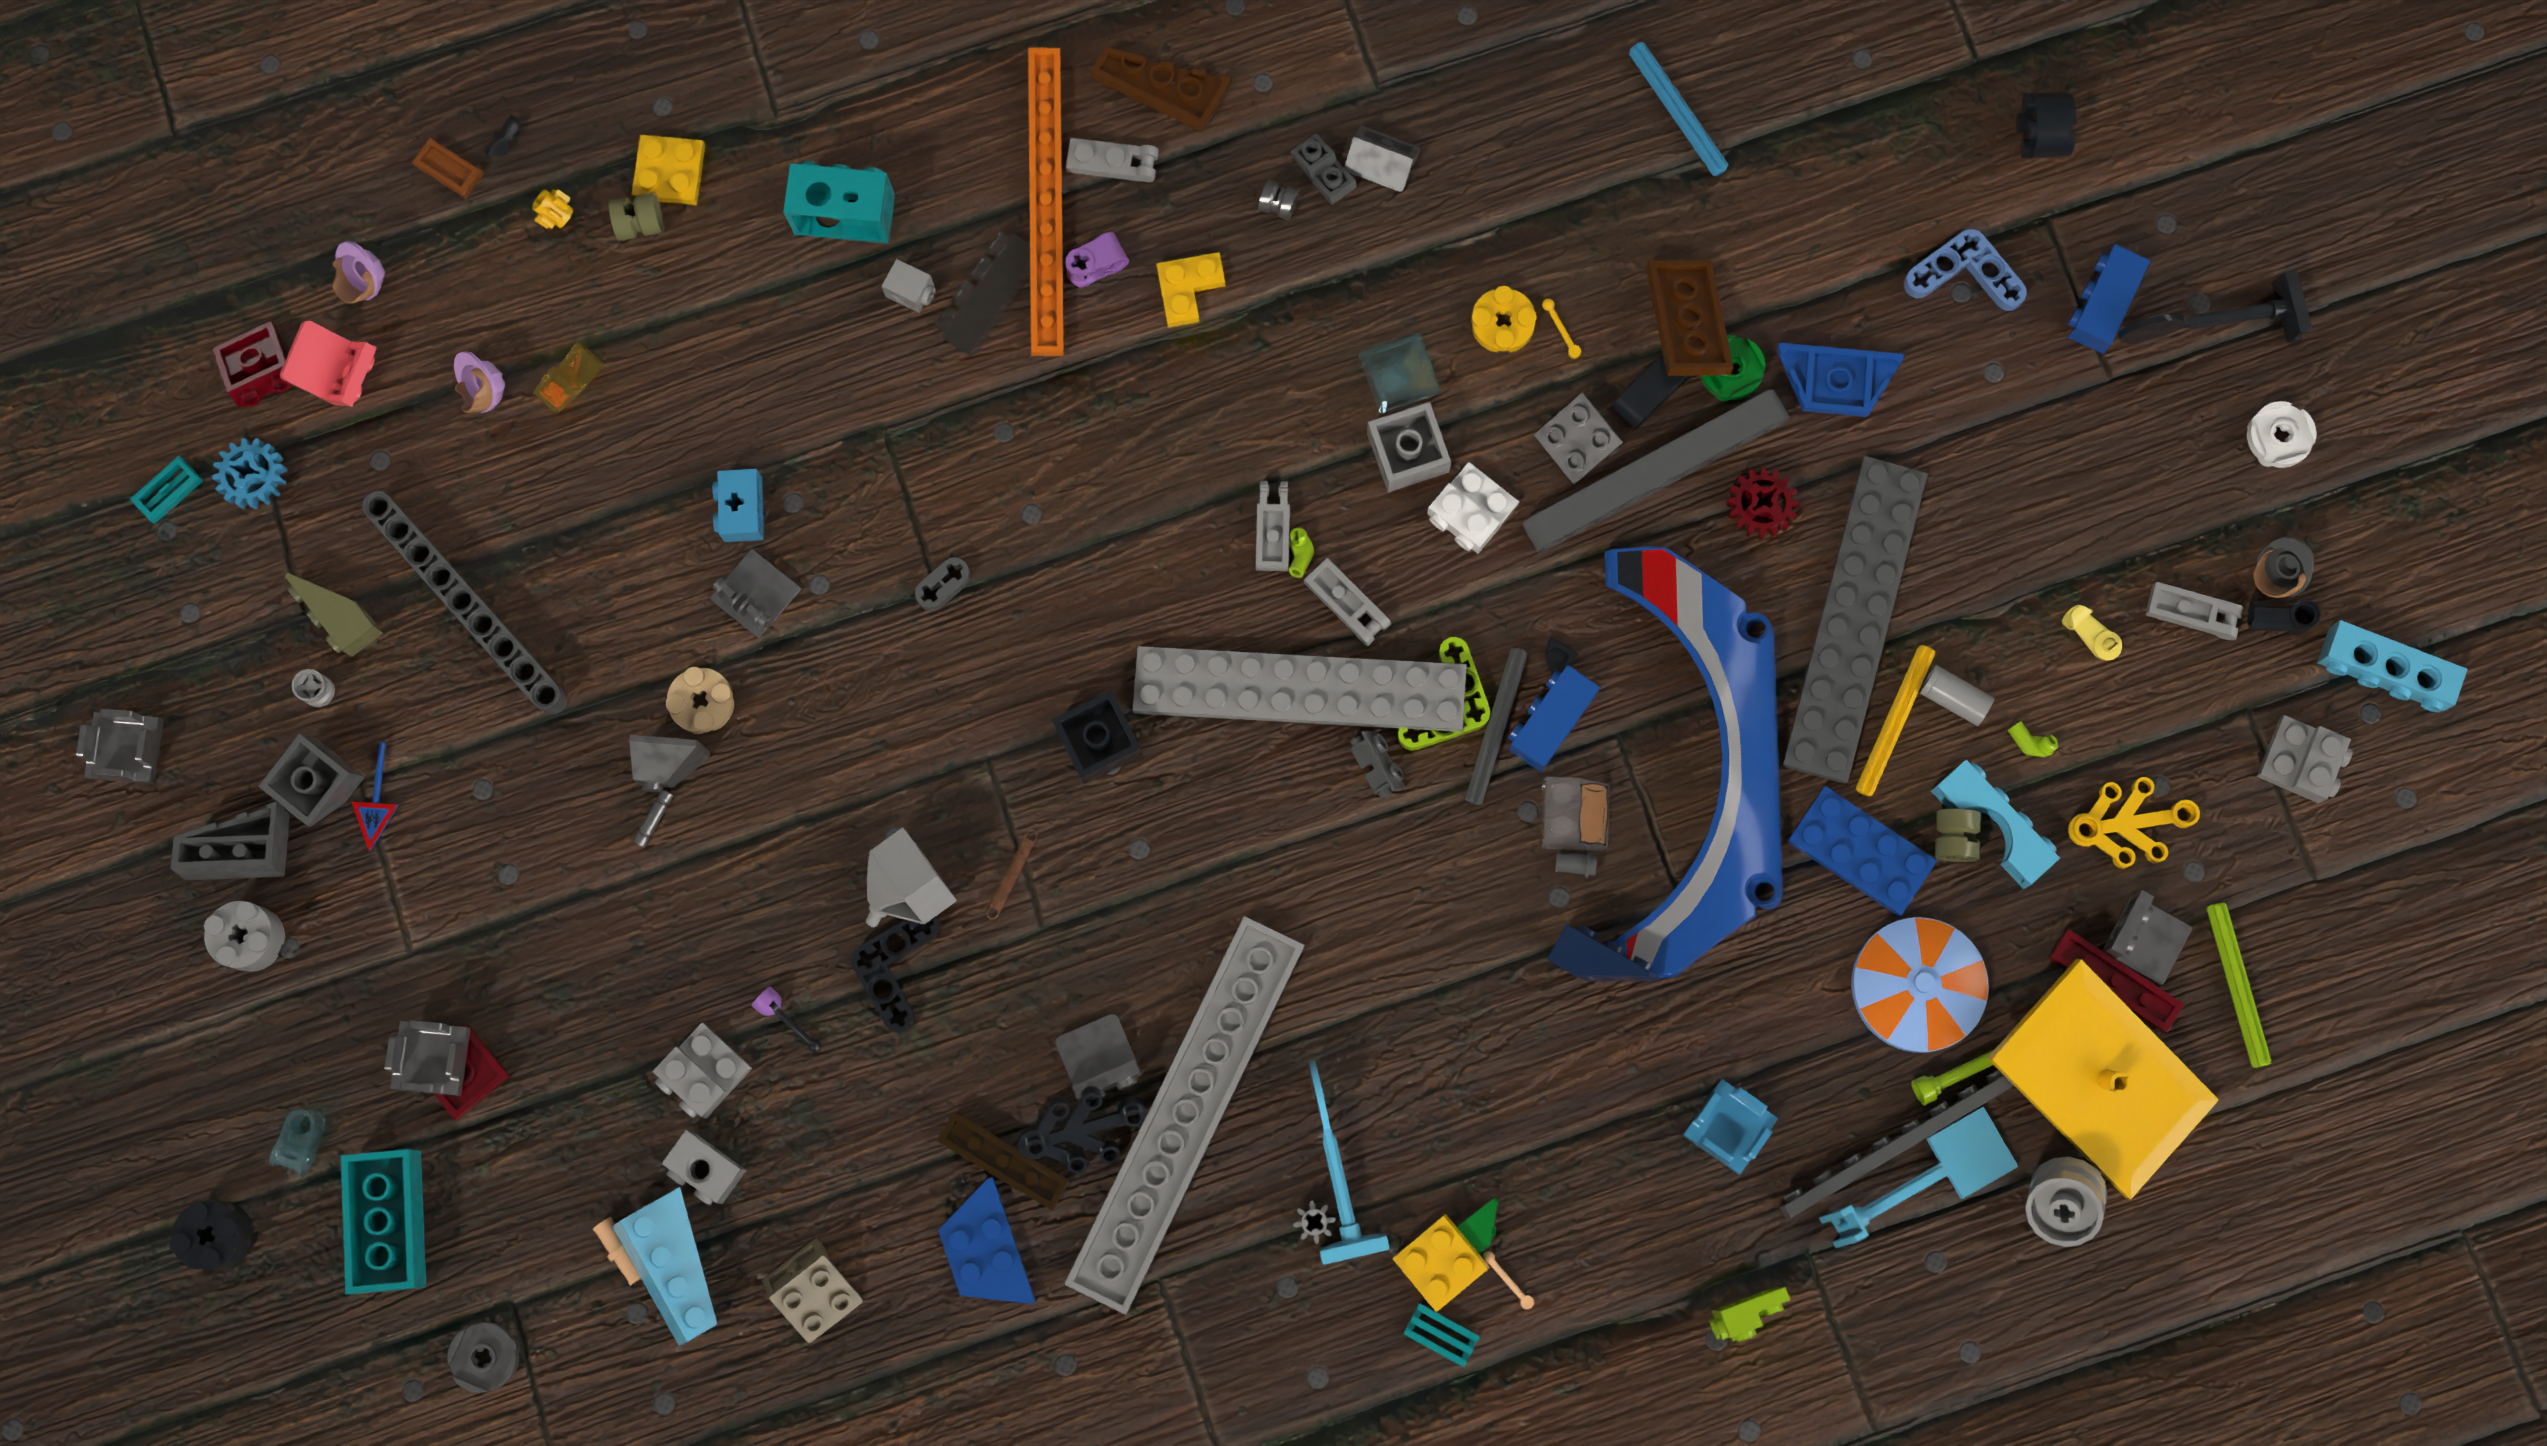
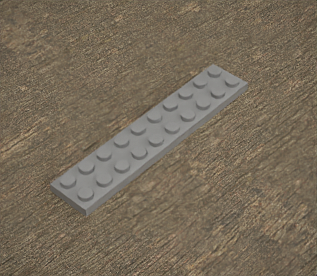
[1133,646,1466,732]

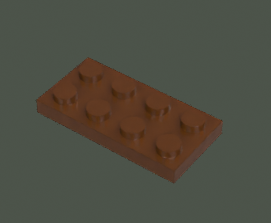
[1646,260,1733,376]

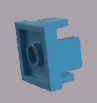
[1683,1079,1778,1175]

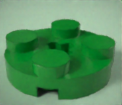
[1700,335,1765,401]

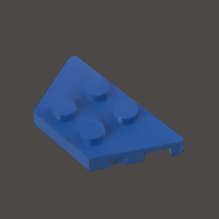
[1777,343,1904,417]
[938,1177,1036,1304]

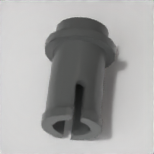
[1555,851,1597,878]

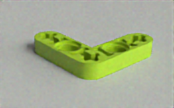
[1398,637,1490,751]

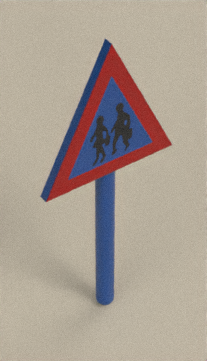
[351,741,399,853]

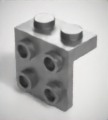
[1056,1014,1142,1101]

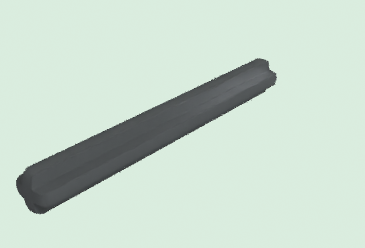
[1465,648,1528,805]

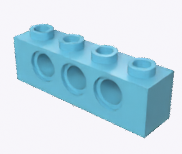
[2317,620,2468,712]

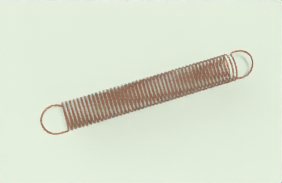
[987,830,1037,919]

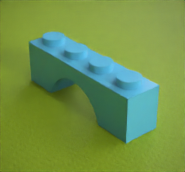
[1931,759,2060,889]

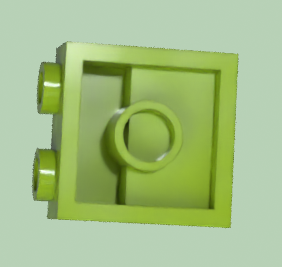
[1709,1287,1790,1342]

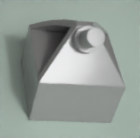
[866,827,957,927]

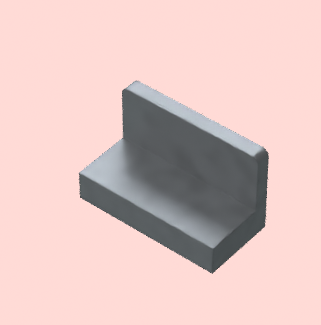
[1344,125,1420,192]

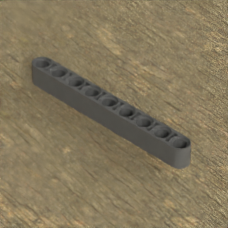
[1522,389,1790,553]
[362,491,568,715]

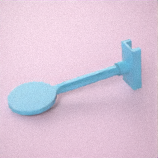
[1308,1060,1390,1265]

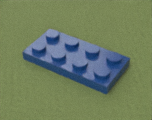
[1787,786,1937,917]

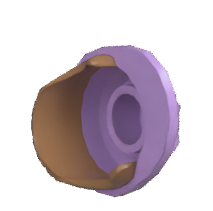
[332,241,385,303]
[454,351,505,413]

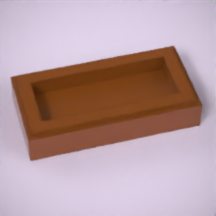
[411,138,484,199]

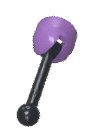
[751,986,822,1053]

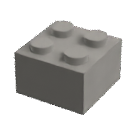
[1367,402,1451,492]

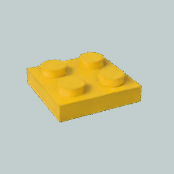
[631,135,706,205]
[1393,1214,1490,1312]

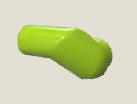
[1288,527,1314,578]
[2007,721,2058,757]

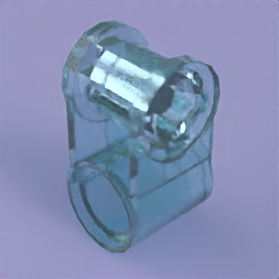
[269,1109,326,1177]

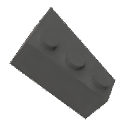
[171,801,290,880]

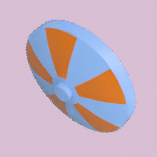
[1851,917,1989,1053]

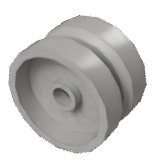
[2025,1157,2107,1247]

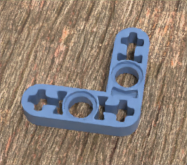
[1904,229,2027,311]

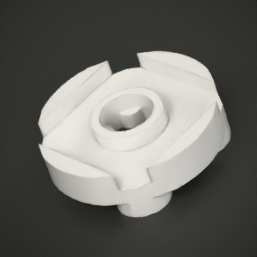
[2247,401,2317,468]

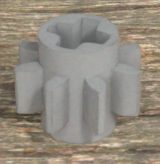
[1293,1201,1336,1244]

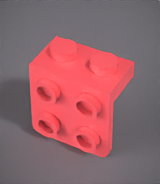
[280,321,377,407]

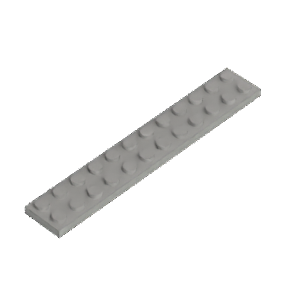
[1065,916,1305,1315]

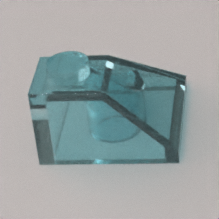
[1359,333,1441,414]

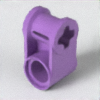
[1065,232,1129,287]

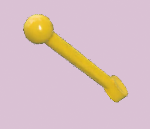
[1542,298,1581,359]

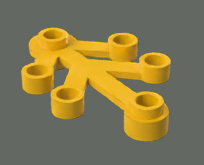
[2068,777,2200,869]

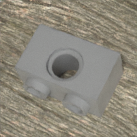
[662,1130,747,1205]

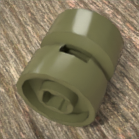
[609,192,664,241]
[1935,809,1981,862]

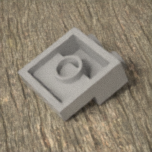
[2256,715,2353,804]
[653,1022,753,1118]

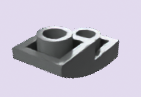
[1291,134,1357,205]

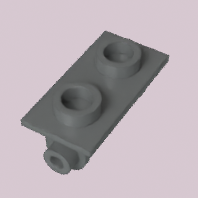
[1350,730,1406,800]

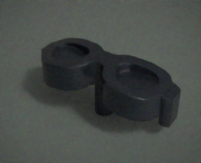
[483,114,522,157]

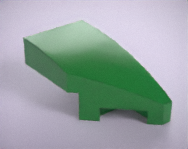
[1457,1197,1499,1253]

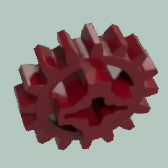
[1726,467,1799,540]

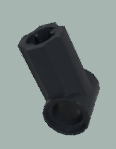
[2247,600,2321,635]

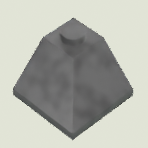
[629,735,710,792]

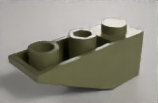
[284,573,383,657]

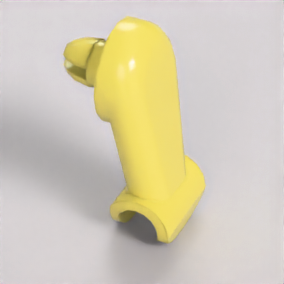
[2062,605,2122,661]

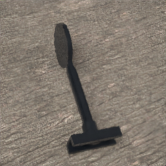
[2118,270,2313,343]

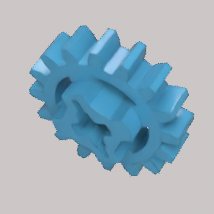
[212,438,287,509]

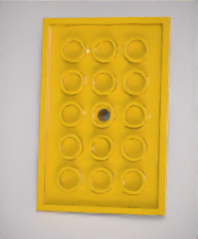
[1987,959,2219,1199]

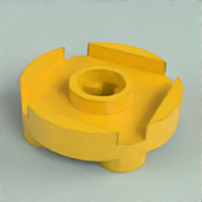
[1471,286,1537,352]

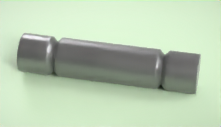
[632,789,674,848]

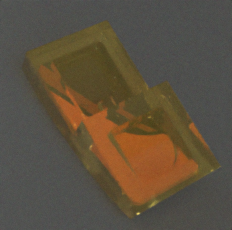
[533,343,604,413]

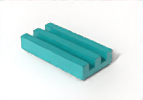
[130,456,204,524]
[1403,1303,1480,1367]

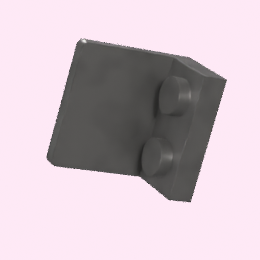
[2102,890,2192,985]

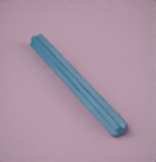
[1629,42,1728,176]

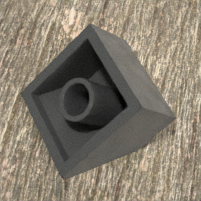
[258,733,365,827]

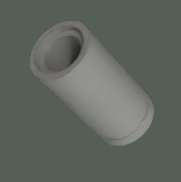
[1919,665,1995,726]

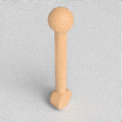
[1482,1251,1534,1309]

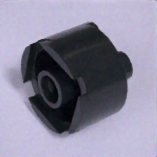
[2016,92,2076,159]
[170,1201,254,1270]

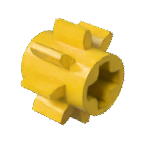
[532,189,573,229]

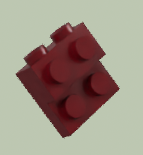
[212,321,291,408]

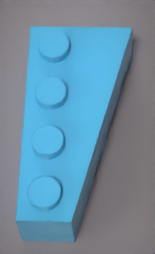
[612,1187,717,1346]

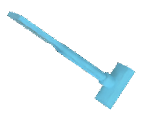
[1819,1107,2018,1248]

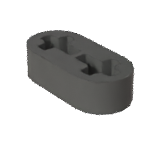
[915,557,971,611]

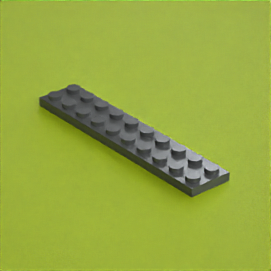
[1782,456,1928,784]

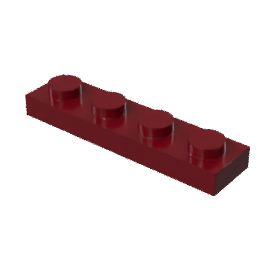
[2048,929,2185,1034]

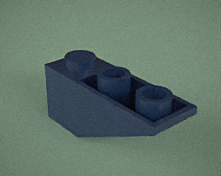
[1547,924,1660,981]

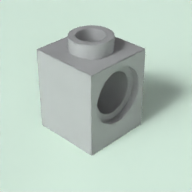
[881,259,935,313]

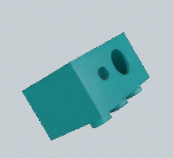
[783,161,895,244]

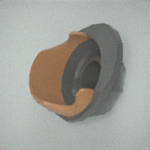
[2253,536,2314,598]

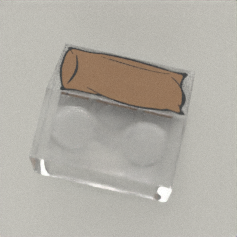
[1541,777,1609,851]

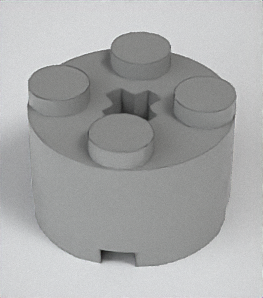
[204,901,285,972]

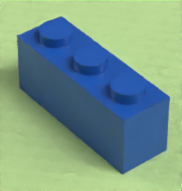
[2068,244,2151,354]
[1508,665,1601,773]

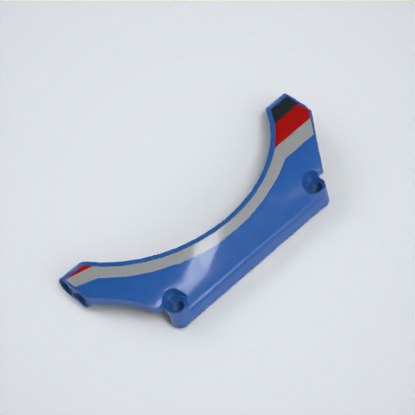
[1605,546,1783,978]

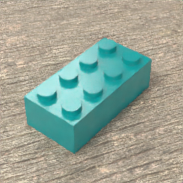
[341,1149,426,1294]

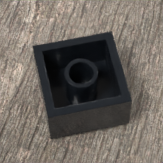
[1052,690,1143,784]

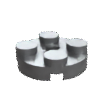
[447,1322,520,1393]

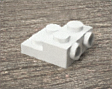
[1427,462,1519,554]

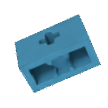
[712,469,764,542]

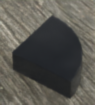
[1545,636,1579,675]

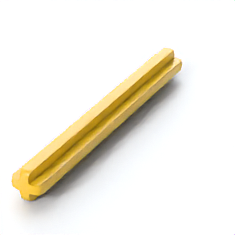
[1856,645,1935,796]

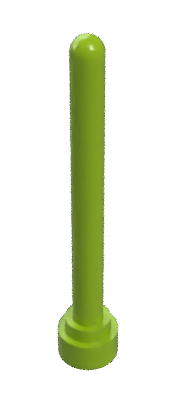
[1911,1049,1995,1106]

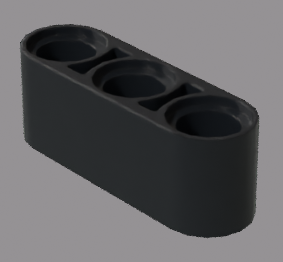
[1612,355,1691,430]

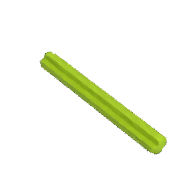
[2207,903,2271,1068]

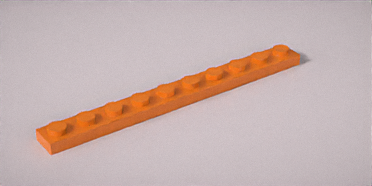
[1028,48,1064,356]

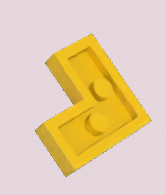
[1156,252,1225,328]

